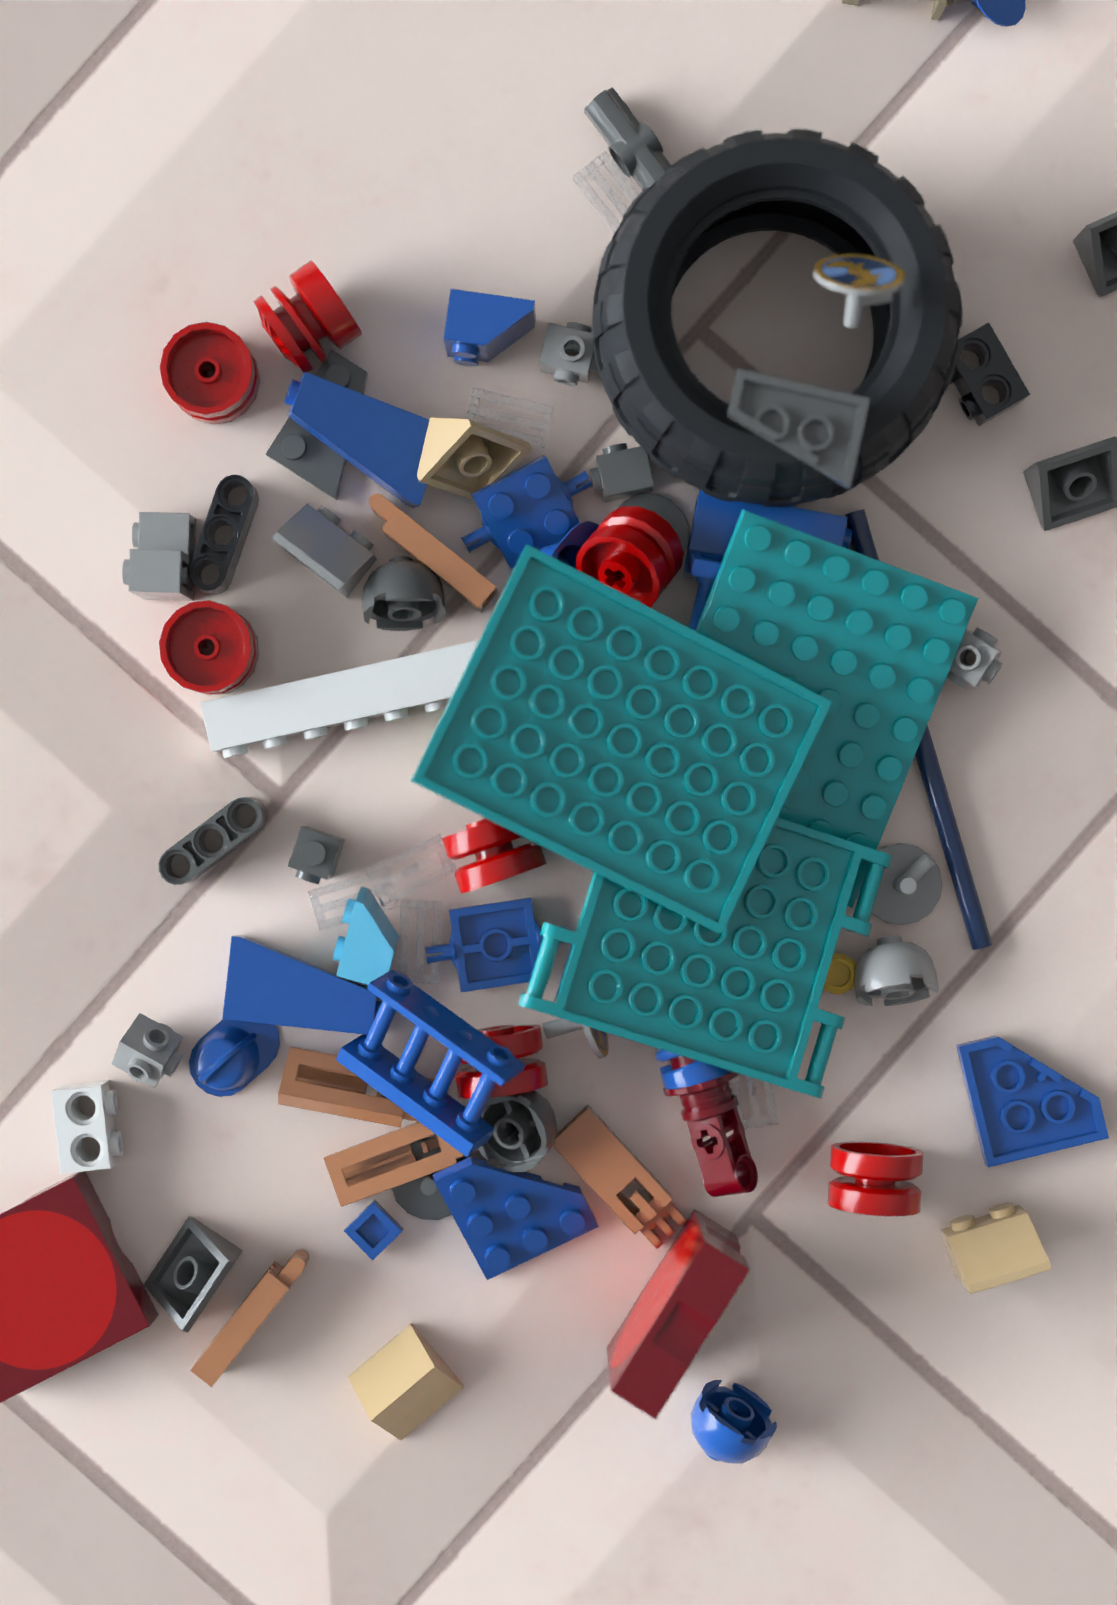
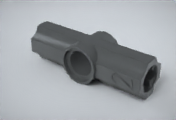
[584,87,671,191]

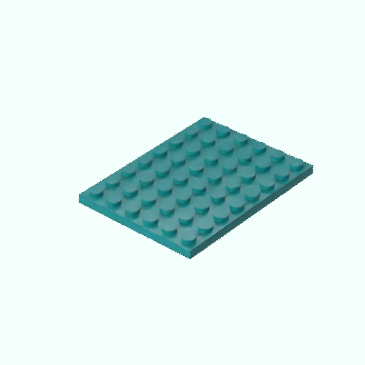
[695,509,979,908]
[410,544,832,934]

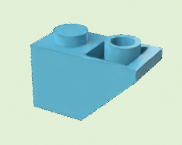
[332,886,399,985]

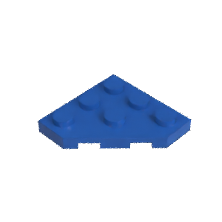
[956,1035,1109,1168]
[433,1156,599,1280]

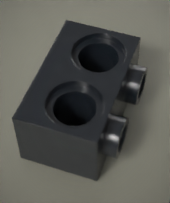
[949,322,1030,426]

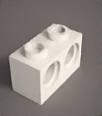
[51,1080,123,1174]

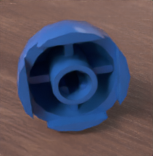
[691,1380,777,1464]

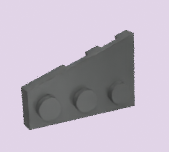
[266,350,368,500]
[727,369,870,489]

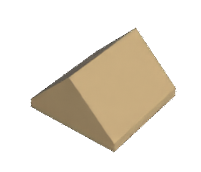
[417,417,532,501]
[348,1323,464,1440]

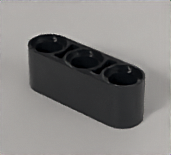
[189,474,259,595]

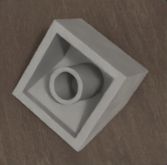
[272,503,377,598]

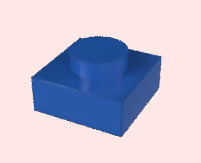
[344,1199,403,1261]

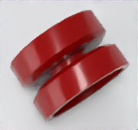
[160,322,260,425]
[575,506,684,608]
[159,600,259,696]
[442,818,547,894]
[455,1025,548,1099]
[828,1142,924,1217]

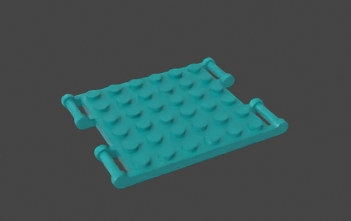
[518,817,892,1099]

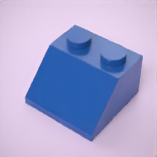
[443,289,536,366]

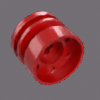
[253,260,362,374]

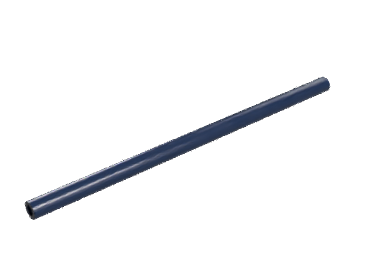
[844,509,992,950]

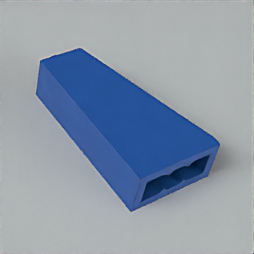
[284,372,429,508]
[683,490,852,578]
[222,936,382,1035]

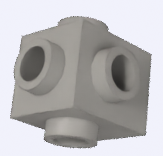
[539,322,598,386]
[947,627,1003,689]
[112,1013,183,1088]

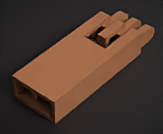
[369,493,498,612]
[278,1047,434,1128]
[553,1105,688,1249]
[323,1122,478,1207]
[190,1249,310,1387]

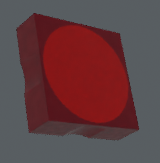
[0,1171,159,1403]
[607,1209,750,1420]

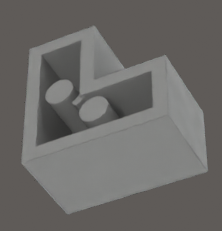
[122,512,196,601]

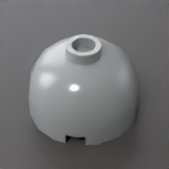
[854,935,939,1006]

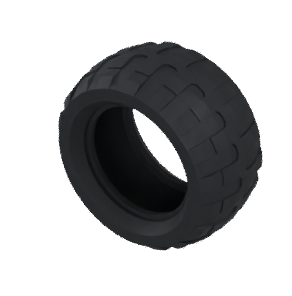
[592,129,963,508]

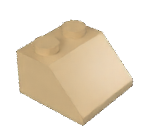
[941,1203,1052,1294]

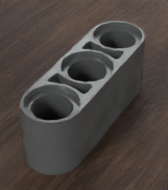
[158,797,268,885]

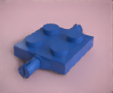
[461,455,593,569]
[425,897,565,992]

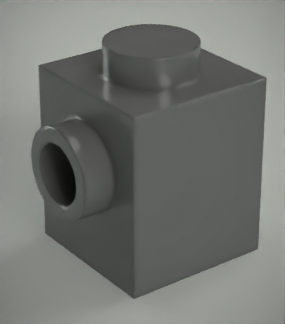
[590,443,654,502]
[288,826,345,884]

